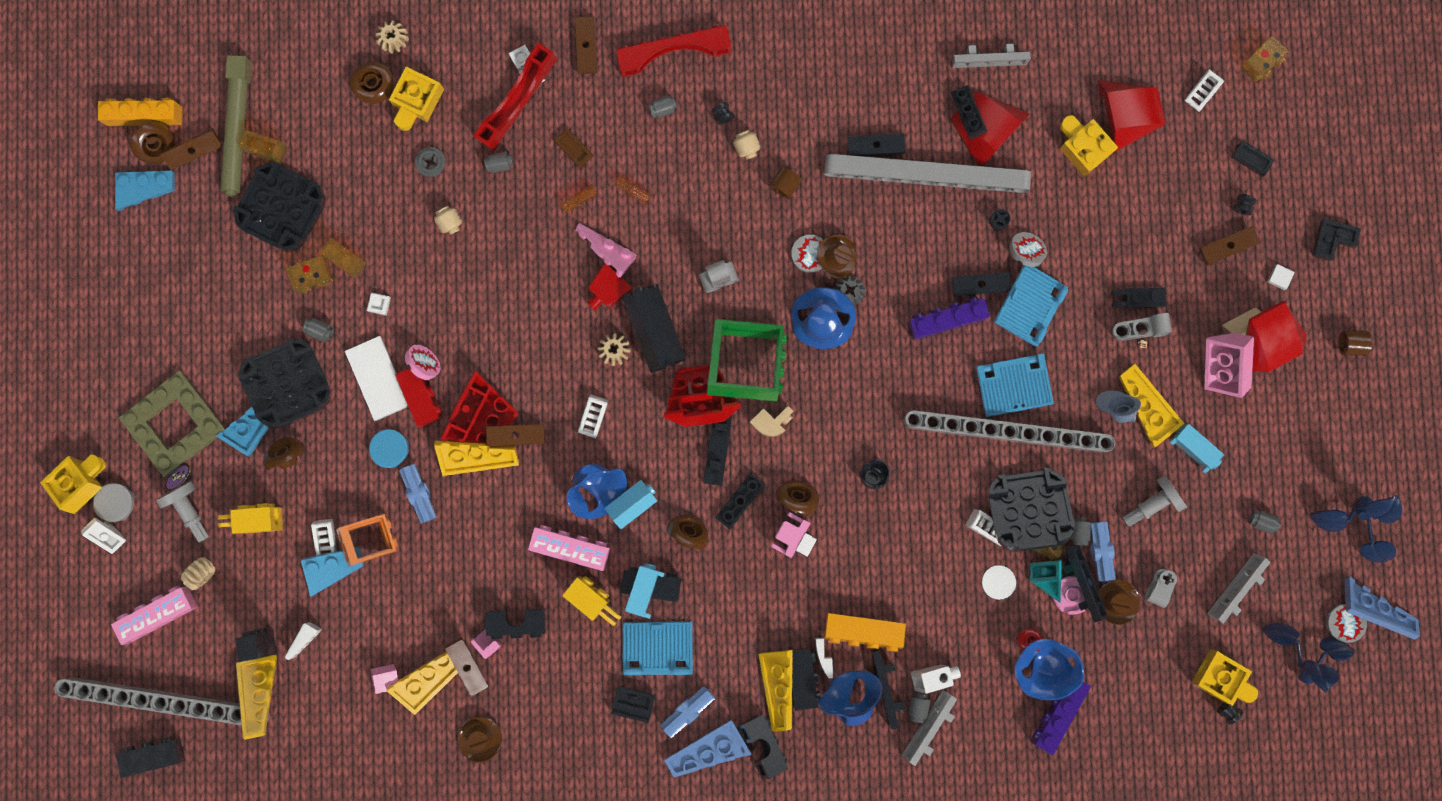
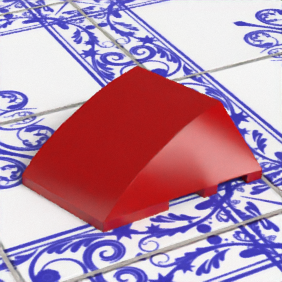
[1098,80,1166,153]
[950,91,1030,167]
[1246,301,1307,372]
[664,365,741,427]
[440,370,518,444]

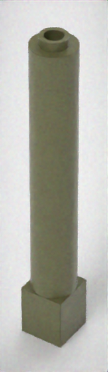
[220,55,252,197]

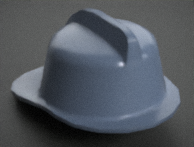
[1096,390,1141,423]

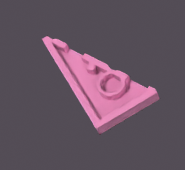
[576,223,637,277]

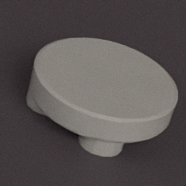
[93,483,135,522]

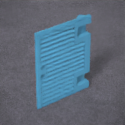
[994,265,1068,347]
[976,354,1054,417]
[623,621,693,675]

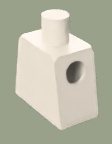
[910,665,961,694]

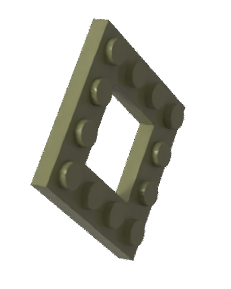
[119,370,226,478]

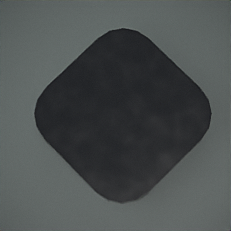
[233,161,326,252]
[238,338,332,429]
[989,468,1075,552]

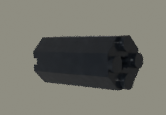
[622,284,686,373]

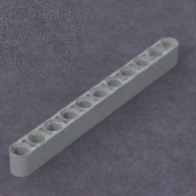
[824,154,1031,193]
[903,411,1115,453]
[54,677,270,725]

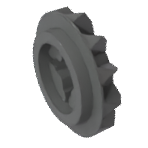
[415,147,446,178]
[835,276,865,305]

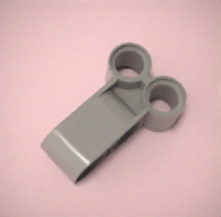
[699,260,739,293]
[1112,313,1172,341]

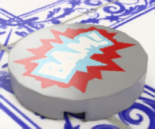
[1009,232,1047,267]
[791,235,823,273]
[1326,604,1367,643]

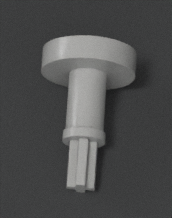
[1123,475,1187,527]
[156,480,209,543]

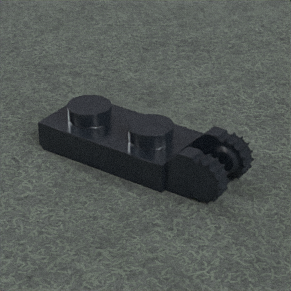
[1111,287,1166,309]

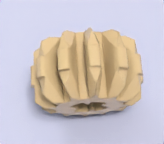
[376,20,409,54]
[598,333,631,366]
[181,557,215,590]

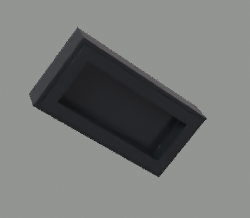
[1230,140,1275,177]

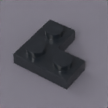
[1312,218,1361,261]

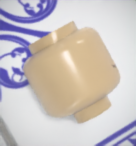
[733,130,761,159]
[434,206,463,235]

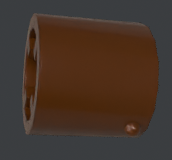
[769,167,802,199]
[1339,330,1372,357]

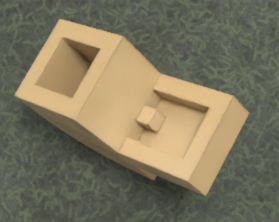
[750,406,794,437]

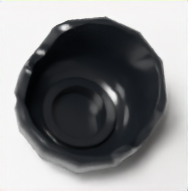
[860,459,891,490]

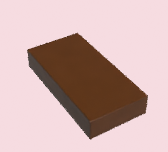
[554,128,593,169]

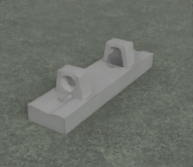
[952,44,1031,68]
[1207,553,1270,624]
[901,690,957,766]

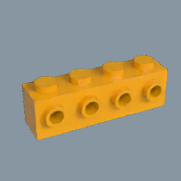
[98,98,182,126]
[824,613,906,652]

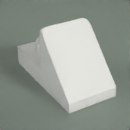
[81,518,126,554]

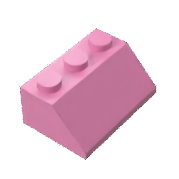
[1204,333,1254,398]

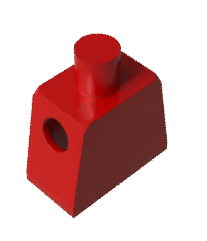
[587,263,633,311]

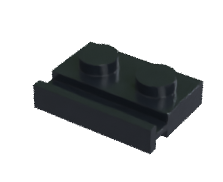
[611,685,656,723]

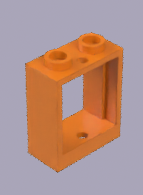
[336,514,397,567]

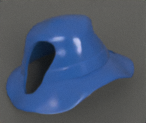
[791,288,856,349]
[567,463,627,519]
[1015,639,1084,700]
[818,670,883,726]

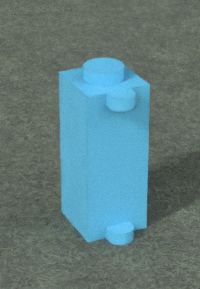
[1169,424,1224,474]
[604,480,657,529]
[625,563,665,618]

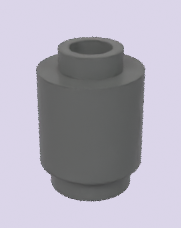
[648,95,677,119]
[484,151,514,173]
[303,318,334,342]
[1249,510,1281,534]
[1070,518,1091,545]
[908,693,931,723]

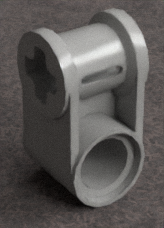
[1145,569,1177,608]

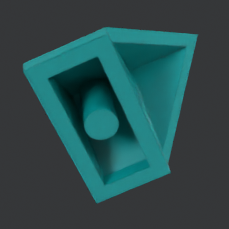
[1030,560,1062,603]

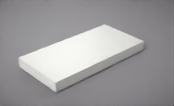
[345,336,409,421]

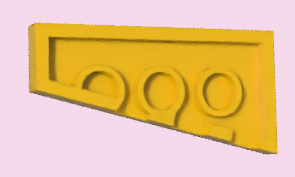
[1118,364,1185,448]
[434,441,519,476]
[759,650,792,731]
[386,652,465,715]
[236,655,277,740]

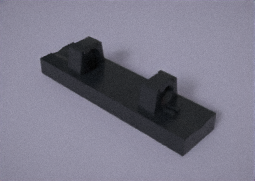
[703,414,733,486]
[1064,545,1109,623]
[870,649,905,730]

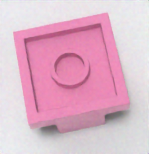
[770,512,810,558]

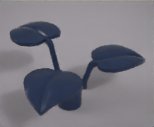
[1310,495,1402,563]
[1261,623,1355,693]

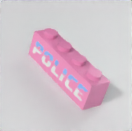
[528,525,611,571]
[111,586,198,645]

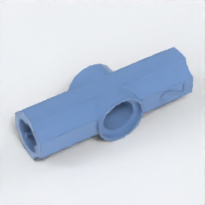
[399,464,437,524]
[1090,521,1116,581]
[660,686,715,738]

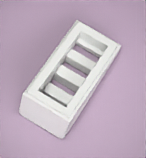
[1184,69,1224,112]
[578,395,609,438]
[965,509,1001,546]
[311,519,337,555]
[285,622,322,660]

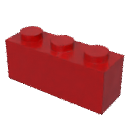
[395,368,443,428]

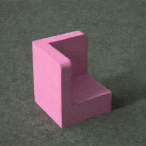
[470,629,503,659]
[370,664,398,694]

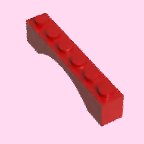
[616,25,732,77]
[473,43,557,151]

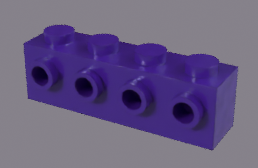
[908,297,990,341]
[1031,682,1091,755]

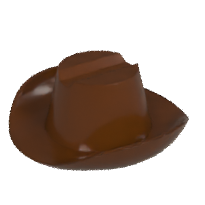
[350,62,393,104]
[130,122,175,164]
[817,235,856,278]
[263,437,305,470]
[776,481,819,516]
[666,515,709,550]
[1098,580,1140,625]
[458,717,502,763]

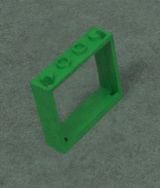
[708,319,787,401]

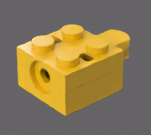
[389,67,444,131]
[1060,116,1118,177]
[40,455,106,514]
[217,503,283,534]
[562,576,622,626]
[1191,649,1258,706]

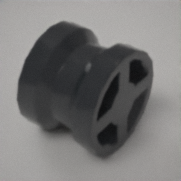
[711,102,735,125]
[1233,194,1257,216]
[989,209,1011,231]
[1217,703,1243,725]

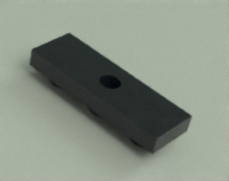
[950,85,988,140]
[847,133,906,156]
[951,272,1011,297]
[715,473,766,530]

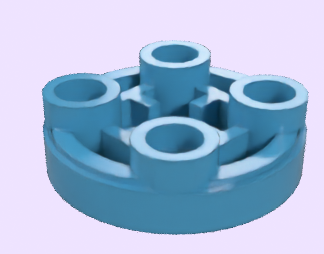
[369,429,409,468]

